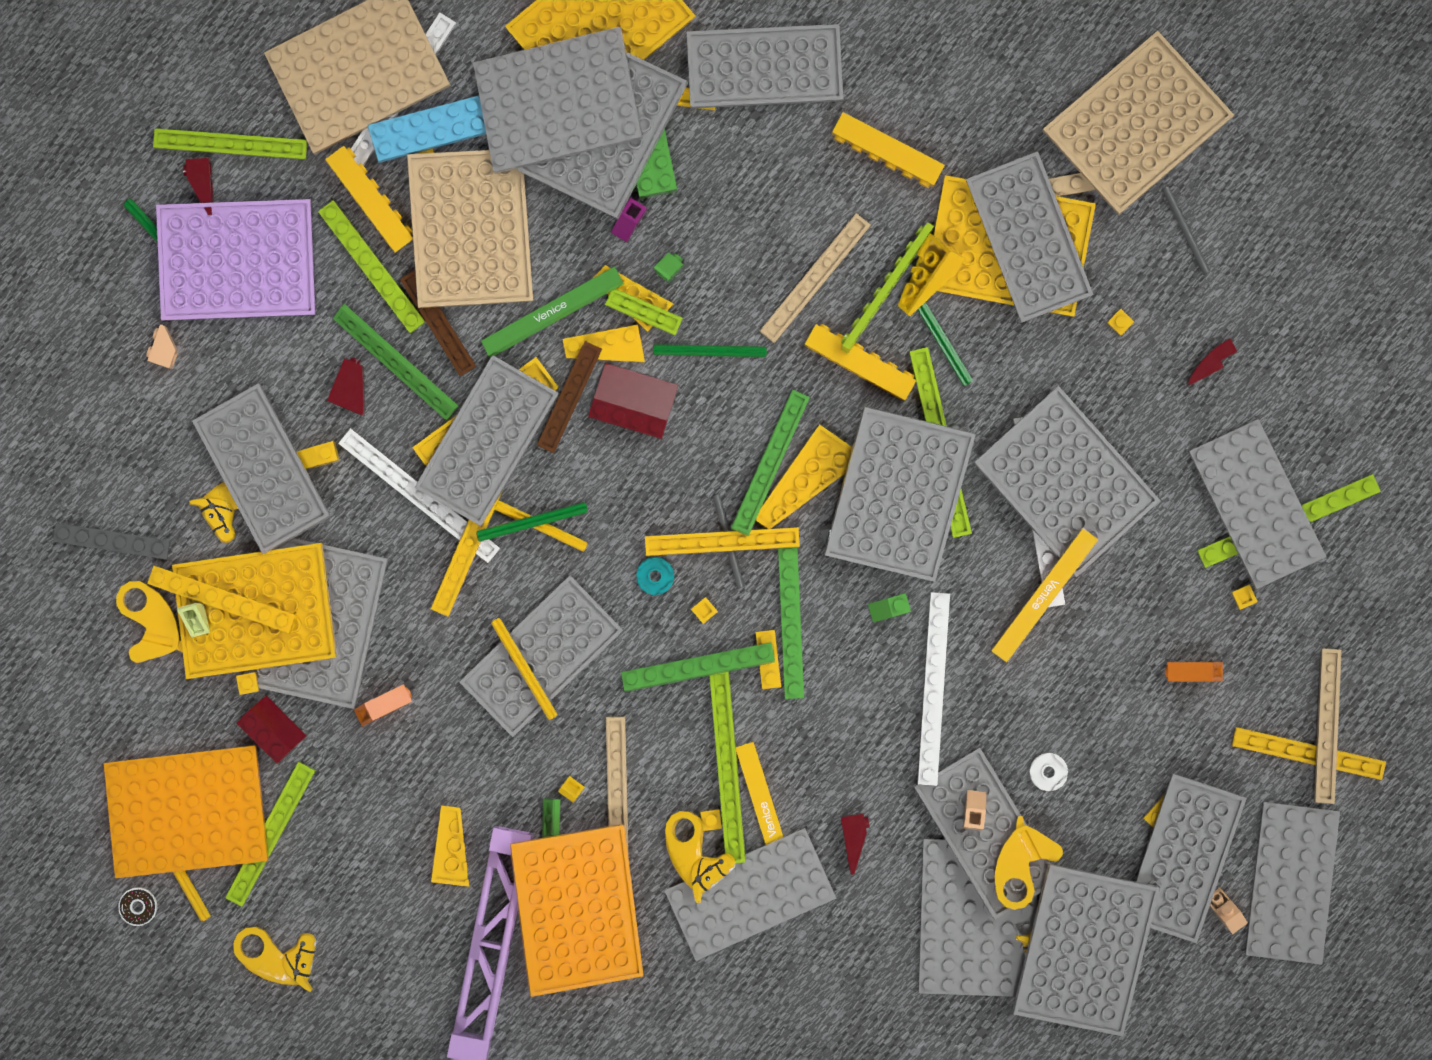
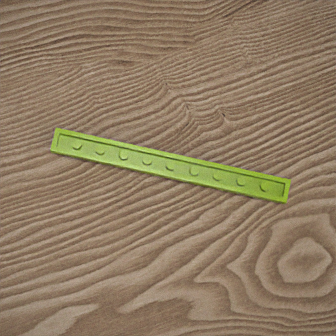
[909,347,972,538]
[1197,474,1381,568]
[710,672,746,863]

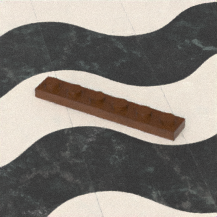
[400,270,476,377]
[537,341,602,453]

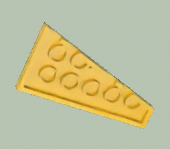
[756,424,853,529]

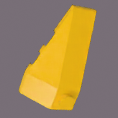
[898,234,965,316]

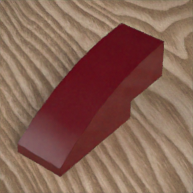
[1186,338,1237,386]

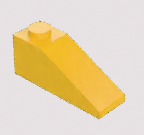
[297,441,340,470]

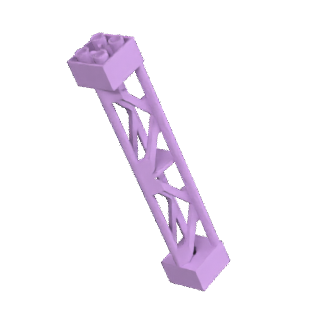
[447,826,533,1060]

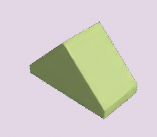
[177,603,210,637]

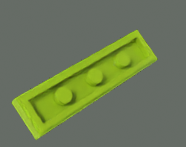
[605,289,683,336]

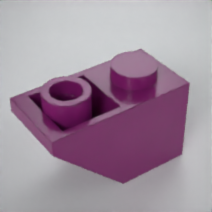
[611,198,647,243]

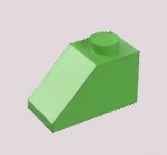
[654,252,684,284]
[868,593,911,622]

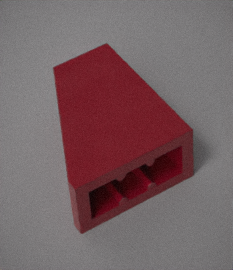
[327,357,366,416]

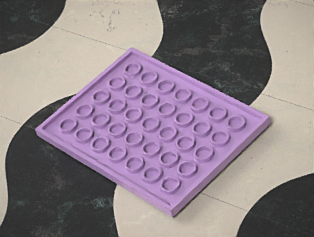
[156,199,316,320]

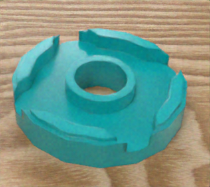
[636,557,674,595]

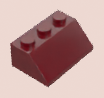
[236,695,307,764]

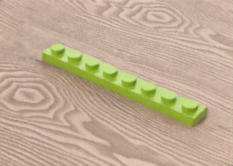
[153,129,308,160]
[318,201,425,334]
[841,222,934,354]
[225,762,316,907]

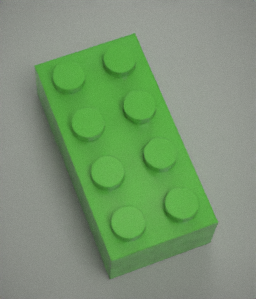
[637,129,677,199]

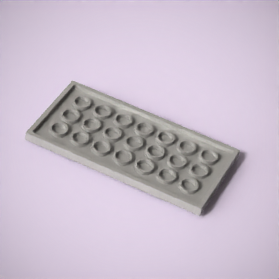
[687,24,844,108]
[966,151,1093,323]
[414,355,559,527]
[192,383,331,554]
[1189,419,1326,590]
[460,575,623,737]
[914,748,1051,920]
[1135,773,1247,943]
[1245,802,1340,965]
[664,828,836,961]

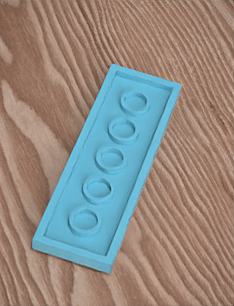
[368,96,486,163]

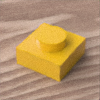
[1107,309,1134,336]
[1231,584,1257,610]
[691,597,718,624]
[236,672,259,695]
[558,776,585,803]
[700,809,722,831]

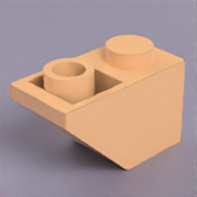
[146,325,178,369]
[962,790,986,831]
[1210,887,1248,934]

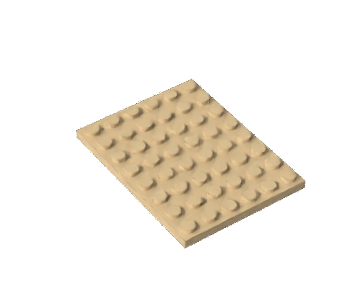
[264,0,451,155]
[1042,31,1234,215]
[407,150,533,308]

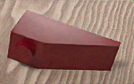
[183,158,214,215]
[840,813,870,875]

